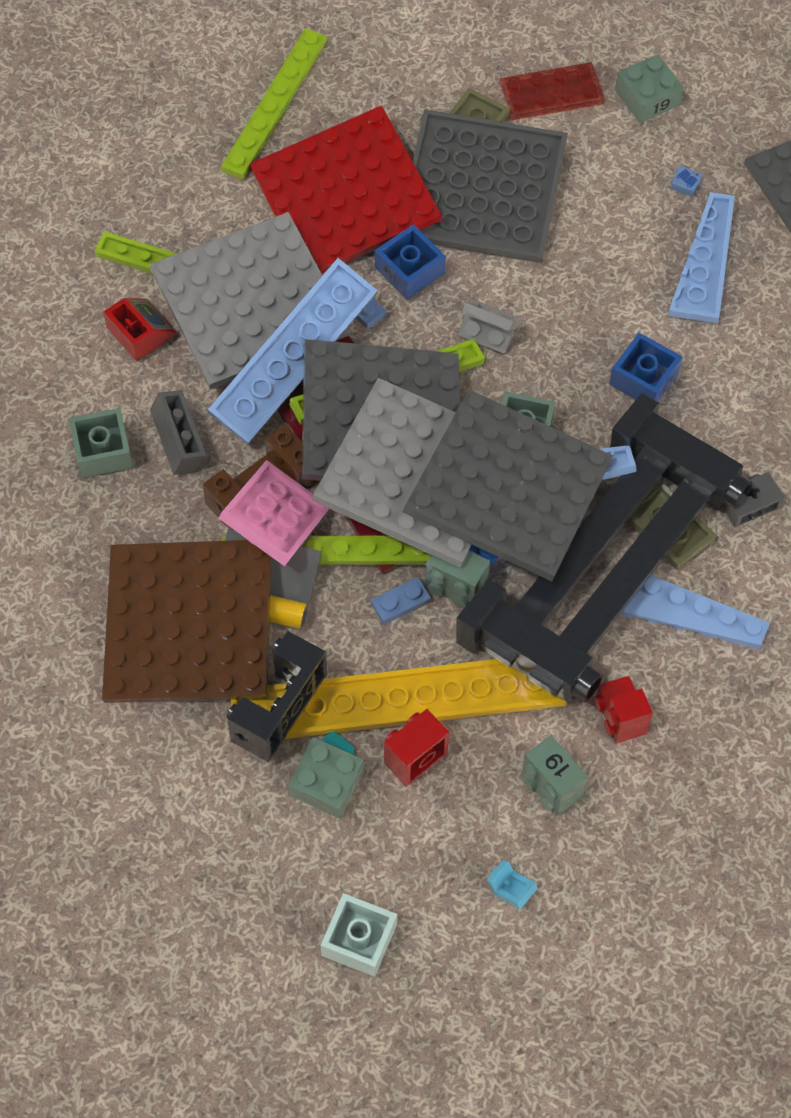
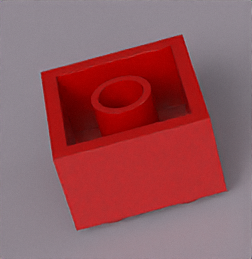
[384,709,449,787]

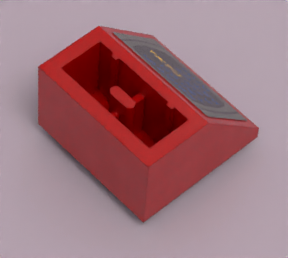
[103,298,178,362]

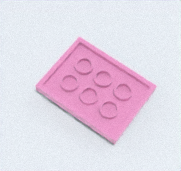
[219,460,329,566]

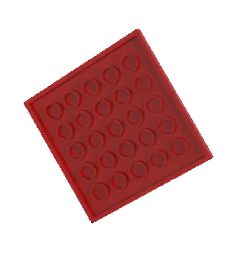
[249,105,442,274]

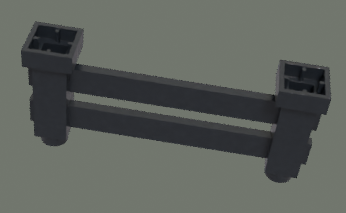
[456,393,753,703]

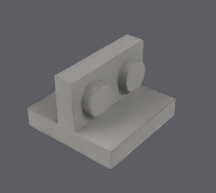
[458,301,522,354]

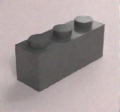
[150,390,206,475]

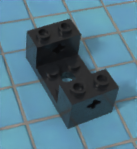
[226,631,327,763]

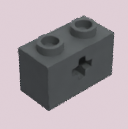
[722,472,784,527]

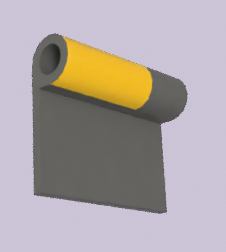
[225,529,322,630]

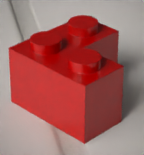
[594,676,653,744]

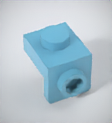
[487,860,538,910]

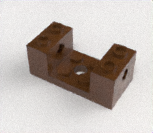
[203,424,318,530]

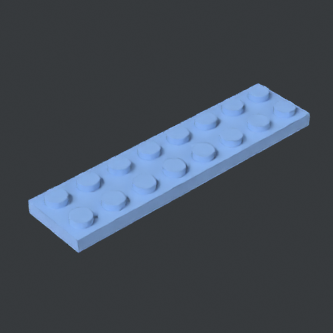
[207,258,378,445]

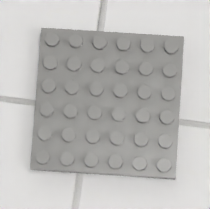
[150,212,351,390]
[312,378,472,568]

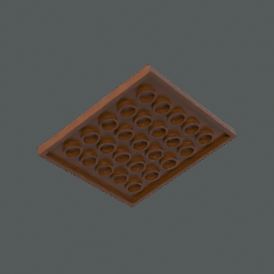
[102,540,272,703]

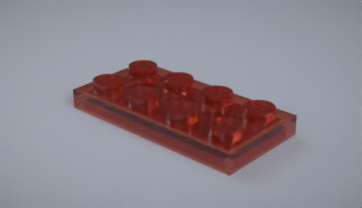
[500,62,604,121]

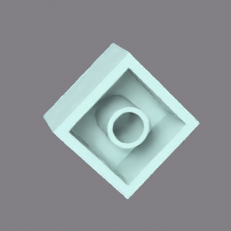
[321,893,397,977]

